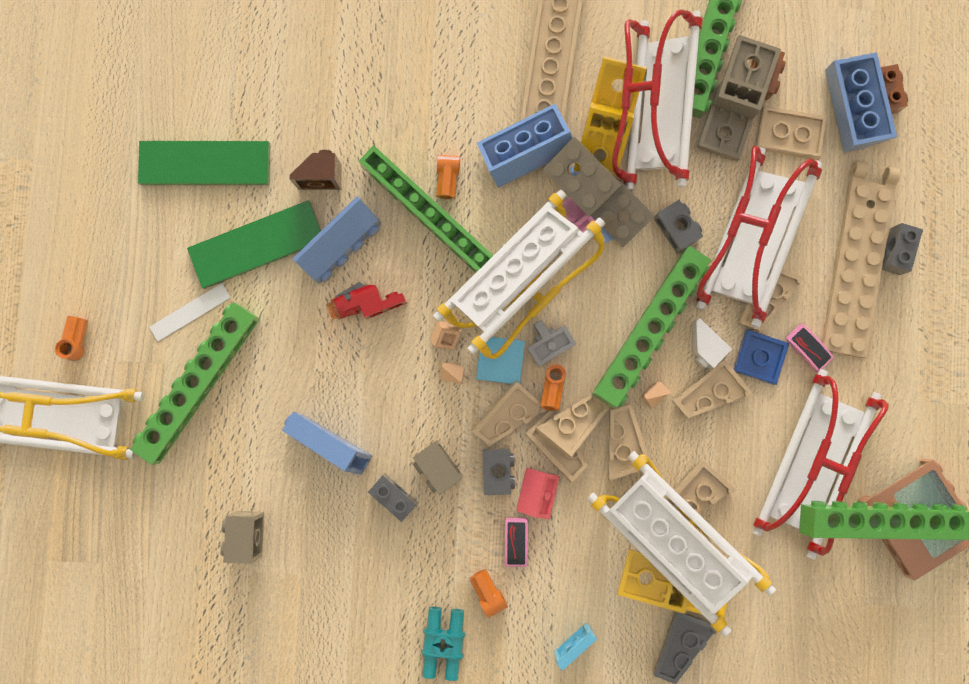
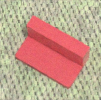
[516,468,560,519]

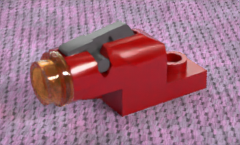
[326,282,407,320]

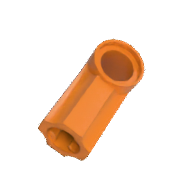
[436,154,460,199]
[55,316,89,361]
[540,364,566,411]
[469,569,508,618]

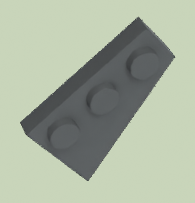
[653,611,716,684]

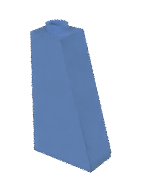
[282,411,373,475]

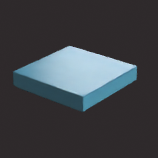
[476,337,525,384]
[554,623,597,671]

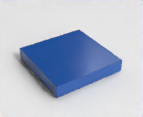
[733,329,789,385]

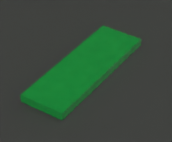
[138,141,270,185]
[187,200,321,289]

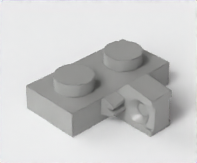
[527,320,576,367]

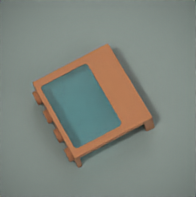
[857,459,969,580]

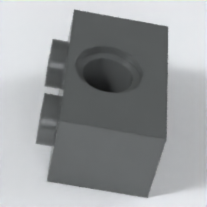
[654,199,703,254]
[882,223,923,275]
[483,448,515,495]
[368,473,418,522]

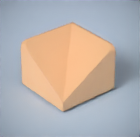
[431,320,462,350]
[441,362,465,384]
[641,381,671,408]

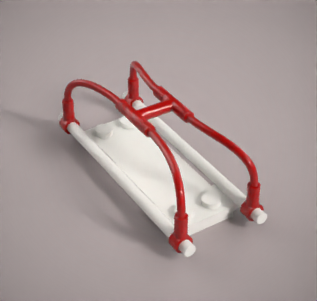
[612,9,703,191]
[696,145,822,328]
[753,369,889,560]

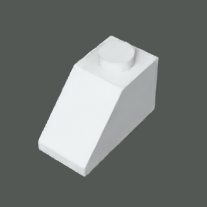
[692,318,732,369]

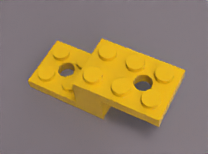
[573,57,646,176]
[617,549,728,614]

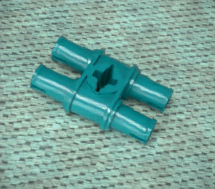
[421,606,466,681]

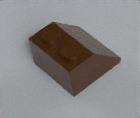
[289,150,342,190]

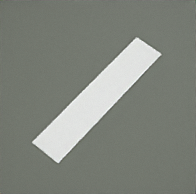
[149,283,231,341]

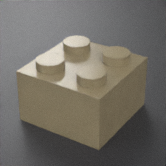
[413,440,463,495]
[221,511,264,564]

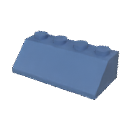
[825,52,897,153]
[477,104,573,188]
[293,196,381,284]

